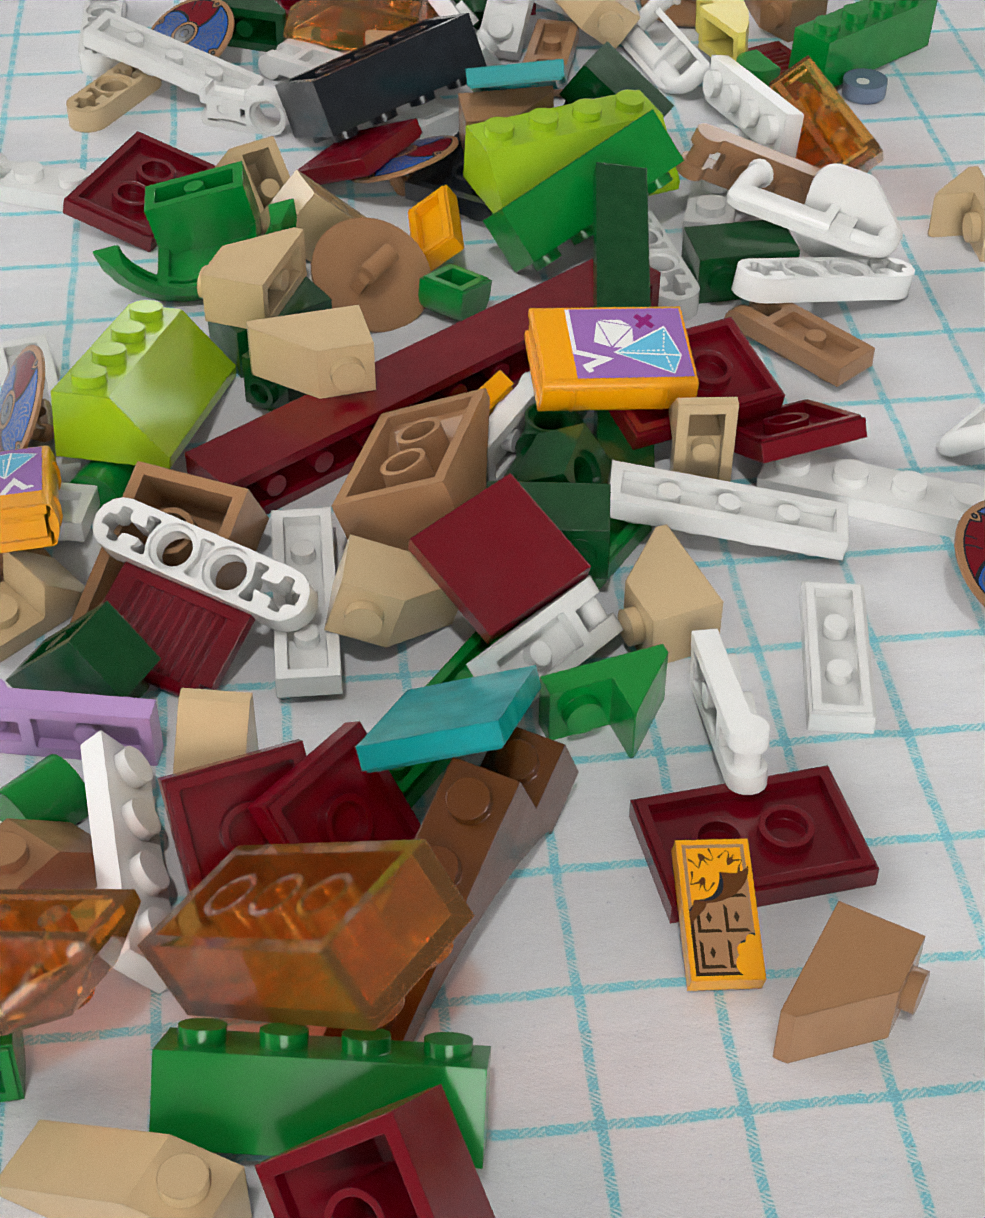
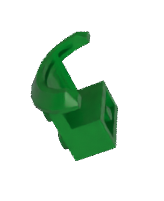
[93,161,297,302]

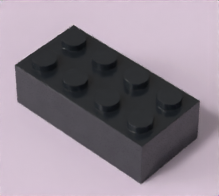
[275,13,487,143]

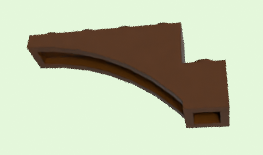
[323,727,579,1041]

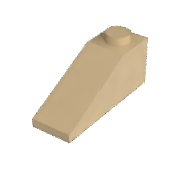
[0,1119,252,1218]

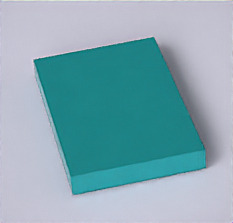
[466,59,568,92]
[356,665,542,773]

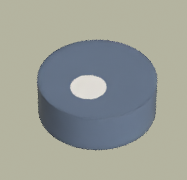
[841,68,888,105]

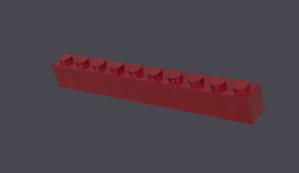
[184,258,661,515]

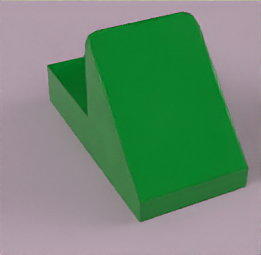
[538,644,669,758]

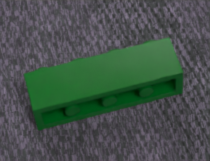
[787,0,938,93]
[483,109,684,273]
[149,1018,491,1169]

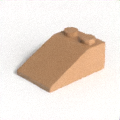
[331,388,490,552]
[70,461,269,623]

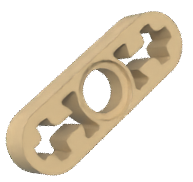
[66,62,162,133]

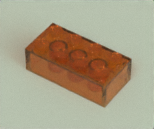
[137,839,475,1031]

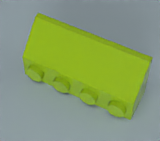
[463,90,680,214]
[50,300,236,469]

